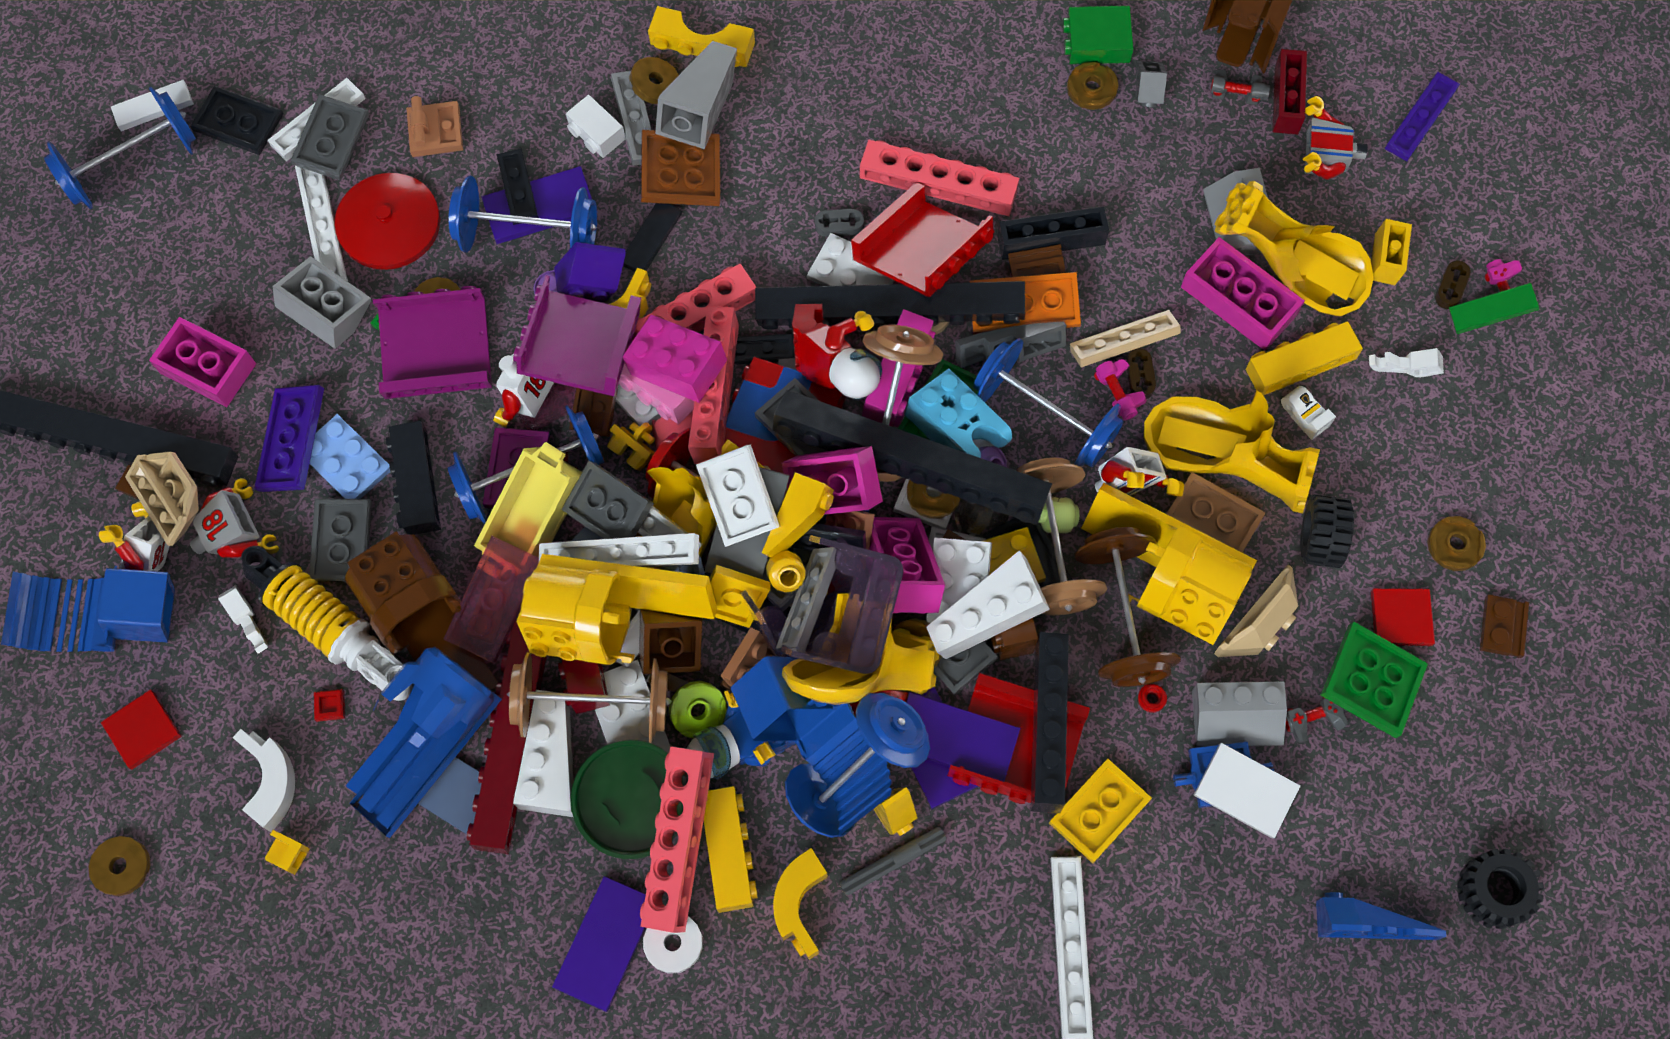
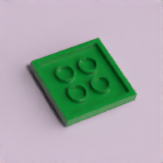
[1320,622,1428,738]

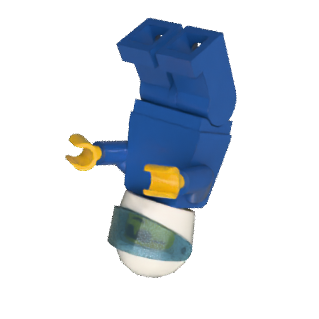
[687,690,796,780]

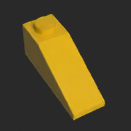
[762,473,834,558]
[873,787,918,836]

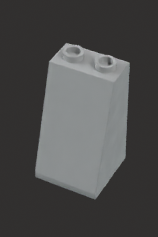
[655,41,737,149]

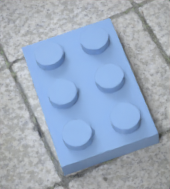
[310,414,390,499]

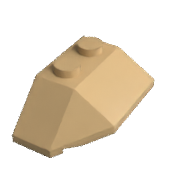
[125,452,199,546]
[1214,565,1298,657]

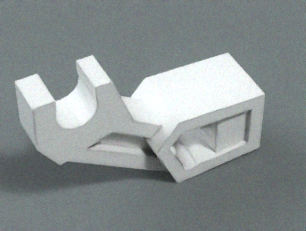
[1369,348,1444,377]
[218,585,268,653]

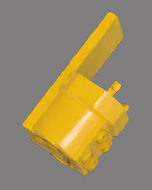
[1081,483,1257,645]
[516,554,718,665]

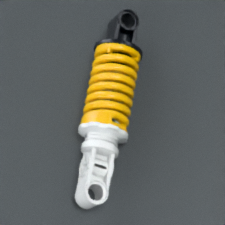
[241,546,412,701]

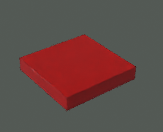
[1371,588,1435,646]
[101,689,182,770]

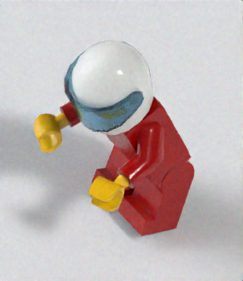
[792,304,882,400]

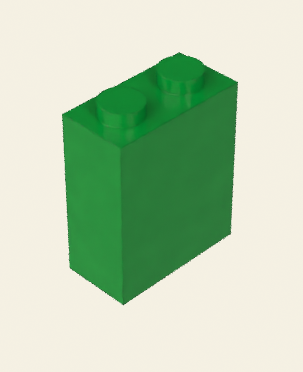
[1063,6,1133,64]

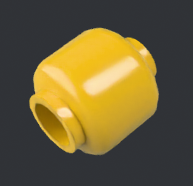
[766,551,806,592]

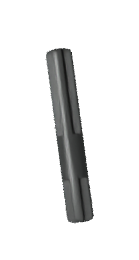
[840,827,946,895]

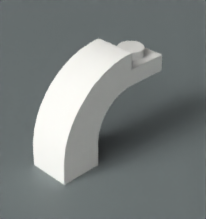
[233,729,295,832]

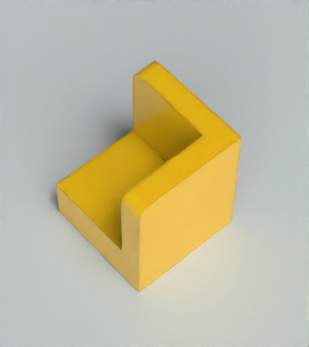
[265,830,310,875]

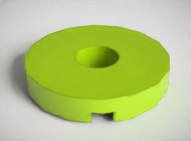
[669,681,727,738]

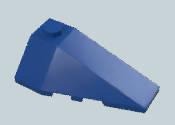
[1316,892,1446,940]

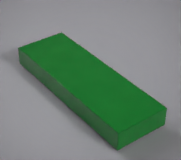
[1449,283,1539,334]

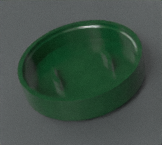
[571,740,687,859]

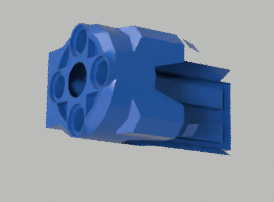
[346,647,502,838]

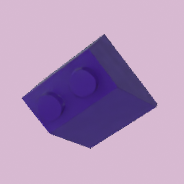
[554,242,626,302]

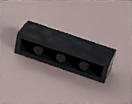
[997,206,1109,260]
[386,420,441,535]

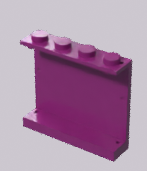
[513,275,641,396]
[373,286,492,399]

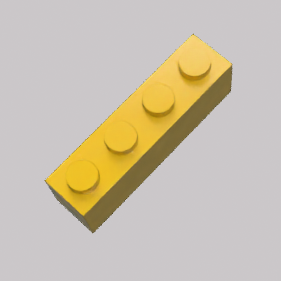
[1246,321,1363,396]
[704,786,758,913]

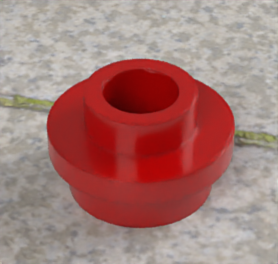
[1138,684,1167,713]

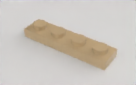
[1070,310,1181,367]

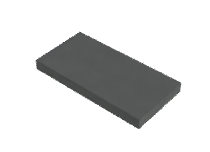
[704,467,790,579]

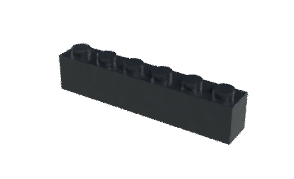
[1030,632,1069,814]

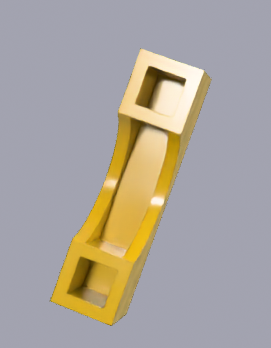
[648,6,755,67]

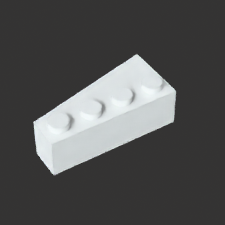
[926,550,1050,659]
[513,690,574,817]

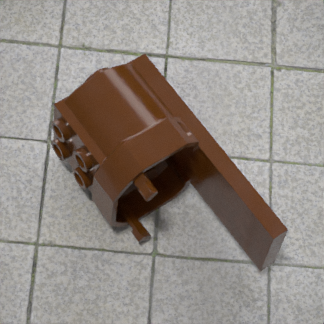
[345,531,498,692]

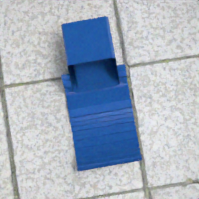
[1,566,175,652]
[730,656,892,837]

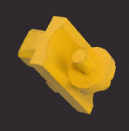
[607,422,655,471]

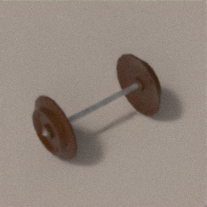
[1075,527,1181,687]

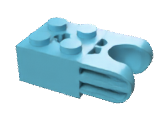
[905,368,1012,458]

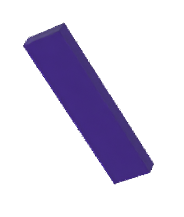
[1385,72,1460,161]

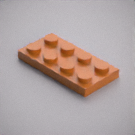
[970,272,1081,335]

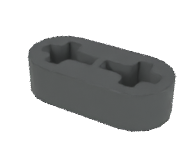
[814,209,864,237]

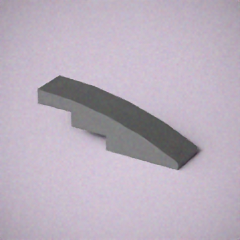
[955,321,1066,368]

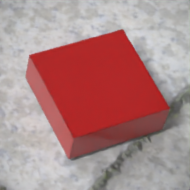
[314,689,345,722]

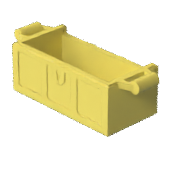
[474,442,582,580]

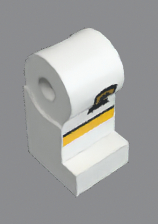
[1281,386,1336,440]

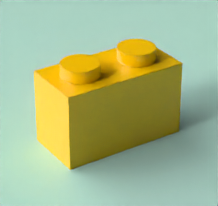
[1371,219,1412,285]

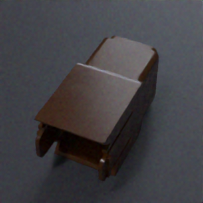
[1202,0,1293,74]

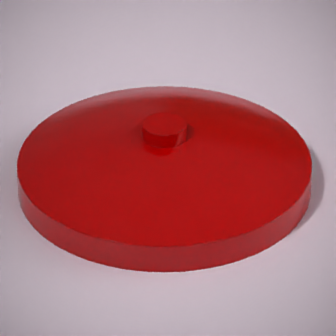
[335,173,441,270]

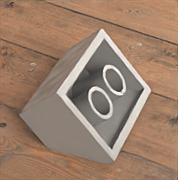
[1203,168,1268,256]
[272,256,371,349]
[1192,682,1287,747]

